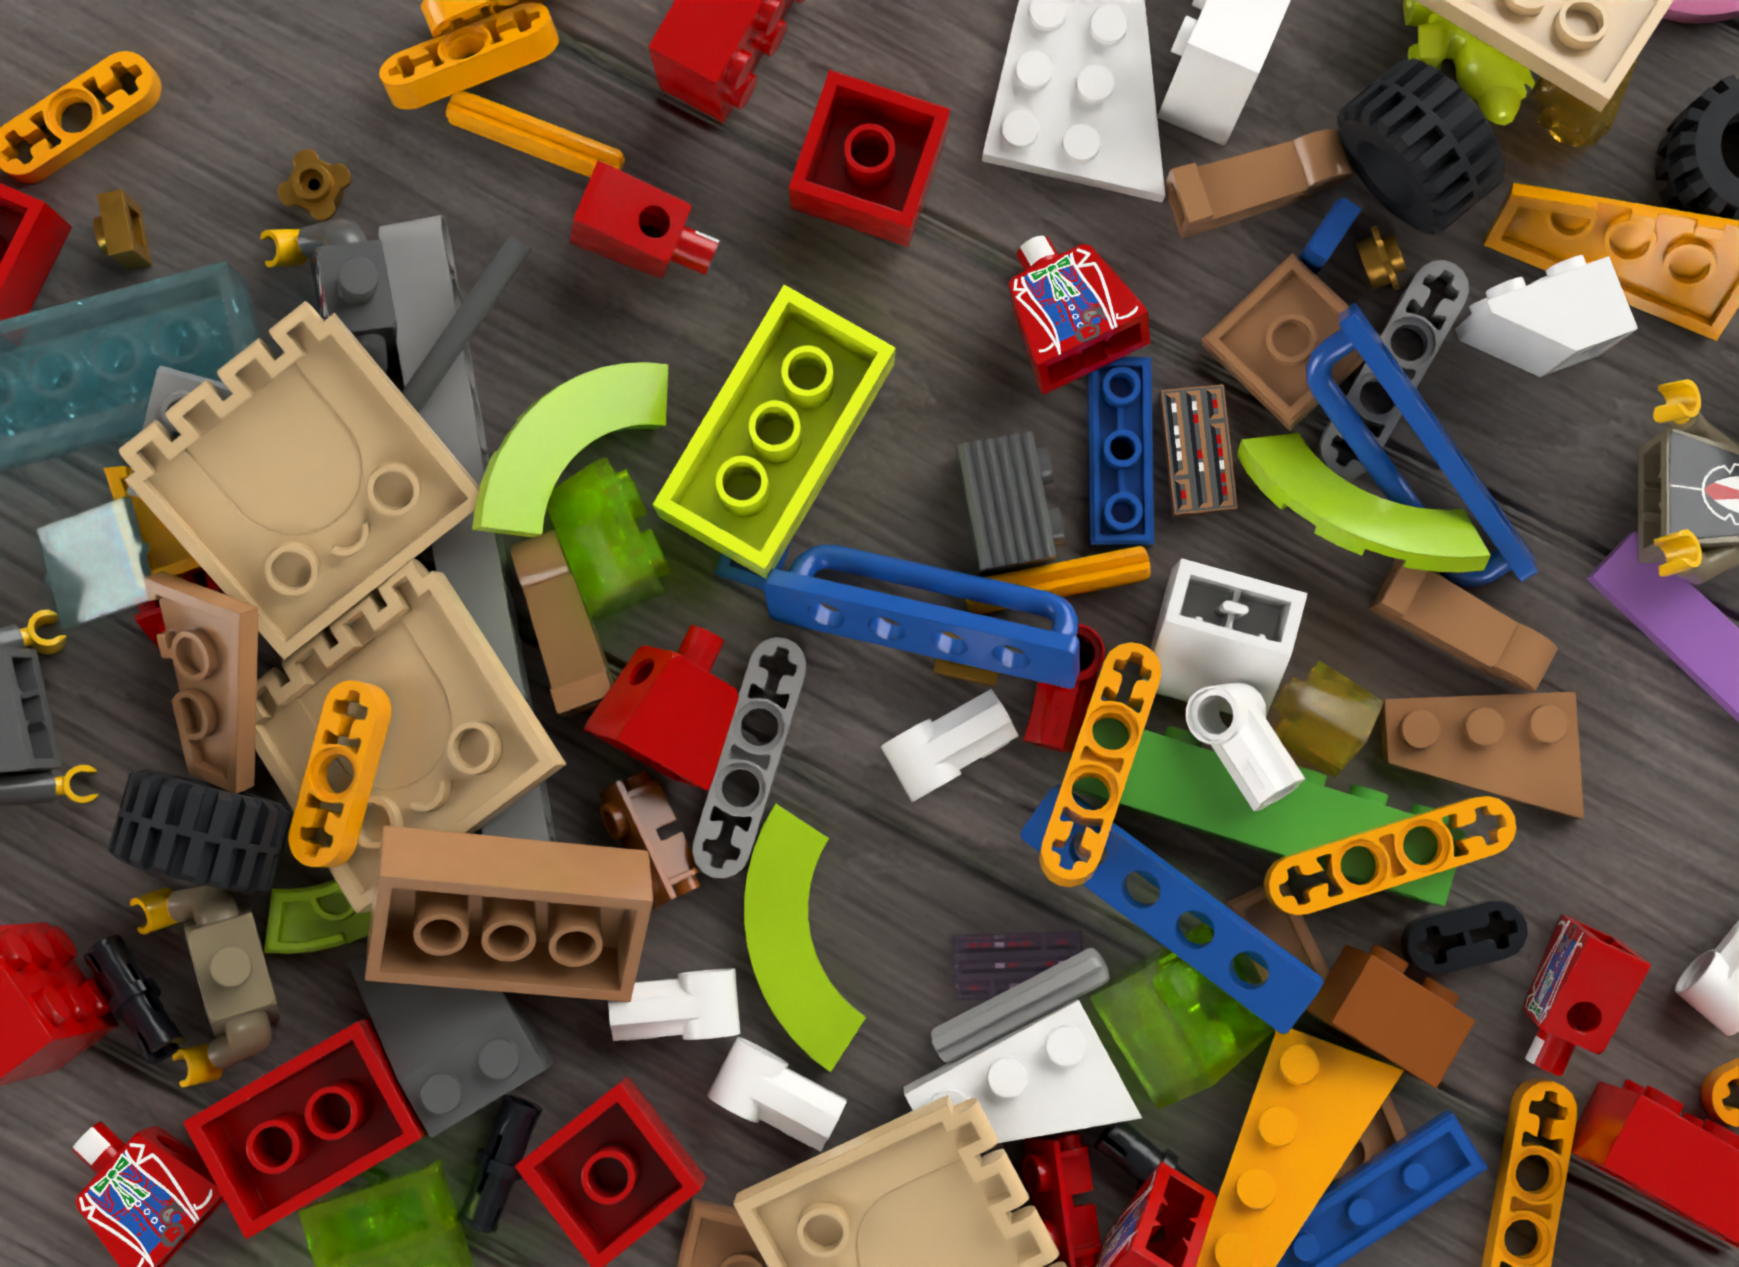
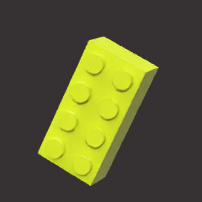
[652,285,896,579]

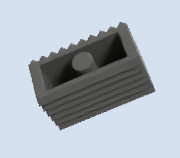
[955,431,1065,576]

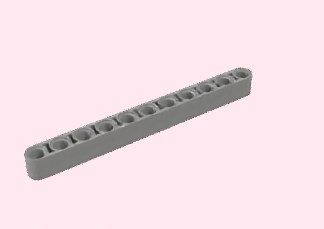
[379,215,557,842]

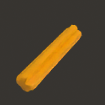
[445,90,625,177]
[965,546,1151,615]

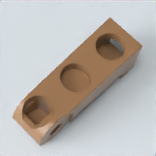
[1164,129,1352,239]
[510,529,614,718]
[1368,559,1558,693]

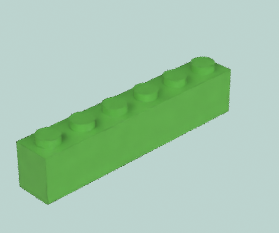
[1072,718,1467,906]

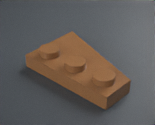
[143,571,259,794]
[1379,692,1584,820]

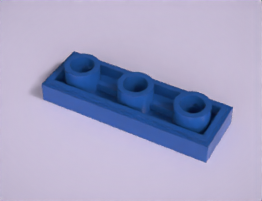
[1087,357,1154,547]

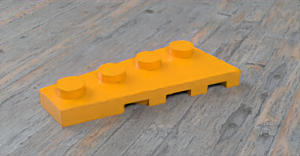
[1484,182,1739,341]
[1196,1029,1404,1267]

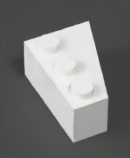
[1157,0,1291,147]
[903,999,1142,1143]

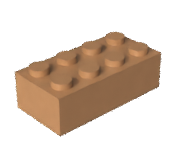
[365,825,653,1002]

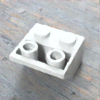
[1455,255,1638,377]
[1142,558,1308,716]

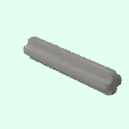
[931,948,1110,1063]

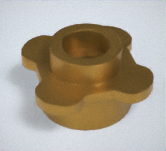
[277,149,352,222]
[1356,225,1407,291]

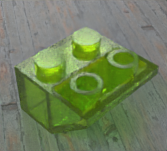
[547,457,672,621]
[1089,922,1275,1110]
[298,1159,474,1267]

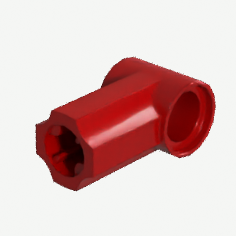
[1023,624,1105,754]

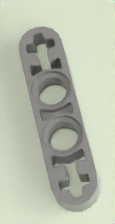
[1315,260,1469,481]
[692,637,807,879]

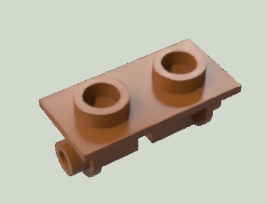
[599,770,702,910]

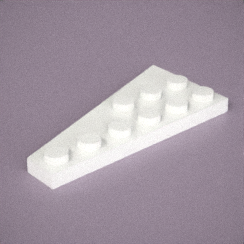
[982,0,1165,202]

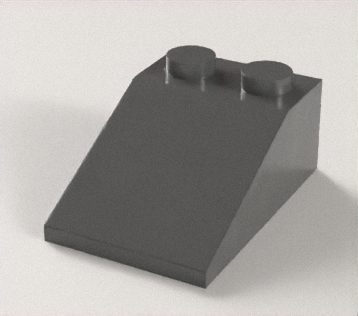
[347,952,556,1138]

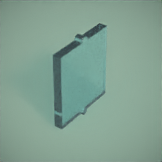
[37,497,152,629]

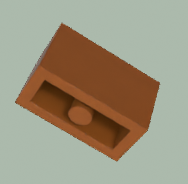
[1307,944,1476,1088]

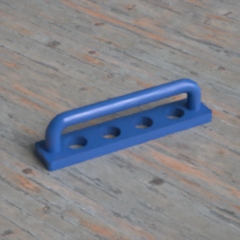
[1306,303,1539,587]
[763,544,1080,689]
[1020,784,1324,1034]

